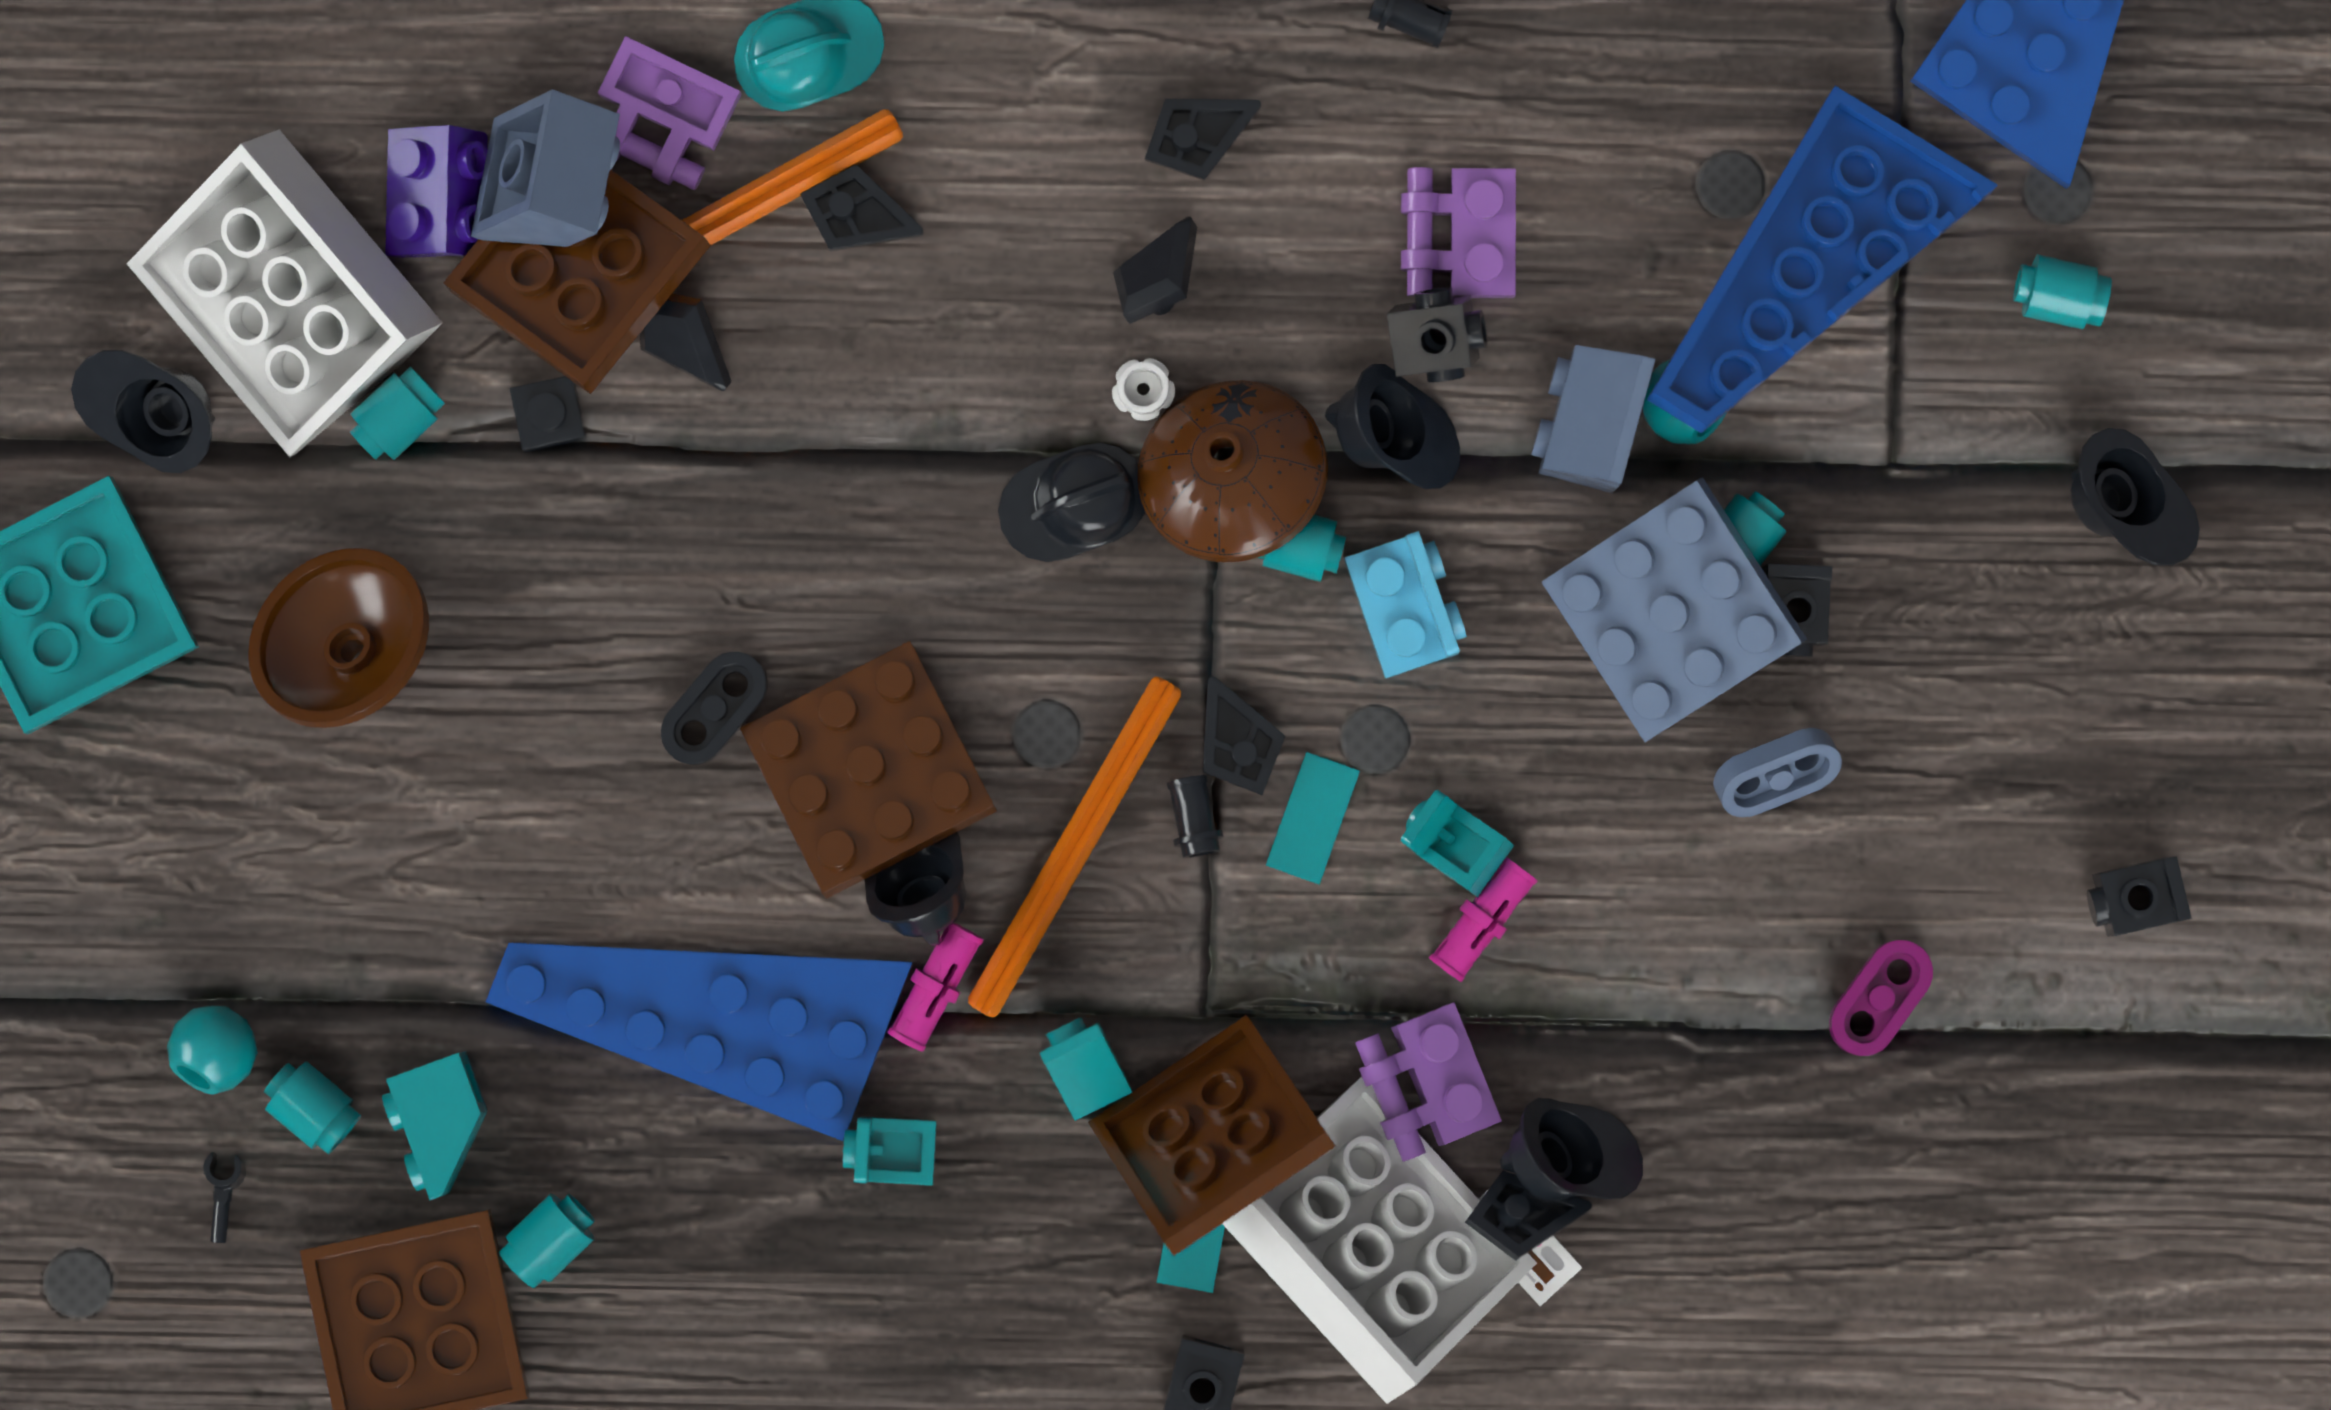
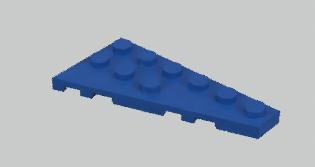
[1910,0,2124,189]
[1646,86,1998,433]
[486,943,913,1141]

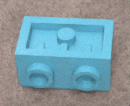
[1344,531,1467,679]

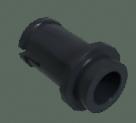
[1367,0,1453,48]
[1167,775,1224,858]

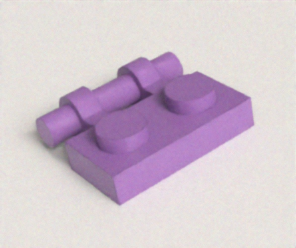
[598,36,742,190]
[1401,167,1516,298]
[1355,1002,1502,1162]

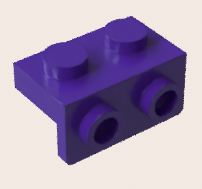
[385,125,488,258]

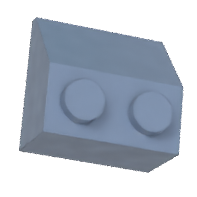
[471,89,620,247]
[1531,345,1655,493]

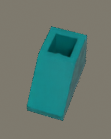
[1039,1017,1133,1121]
[382,1051,488,1200]

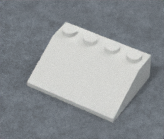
[127,130,443,457]
[1222,1076,1537,1404]

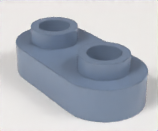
[1713,728,1842,817]

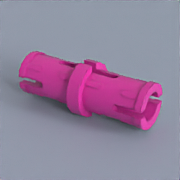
[1429,857,1538,983]
[887,922,984,1052]

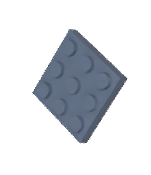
[1541,477,1807,742]

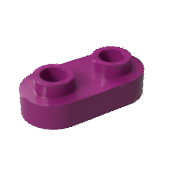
[1829,940,1933,1056]

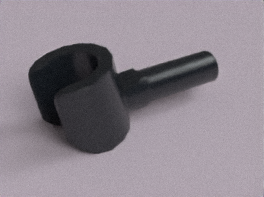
[203,1152,246,1243]

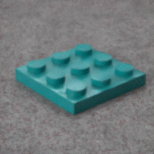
[0,476,199,734]

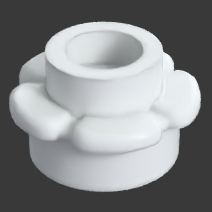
[1112,358,1175,421]

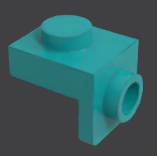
[1401,790,1514,897]
[843,1116,937,1186]

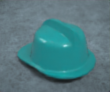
[734,0,884,112]

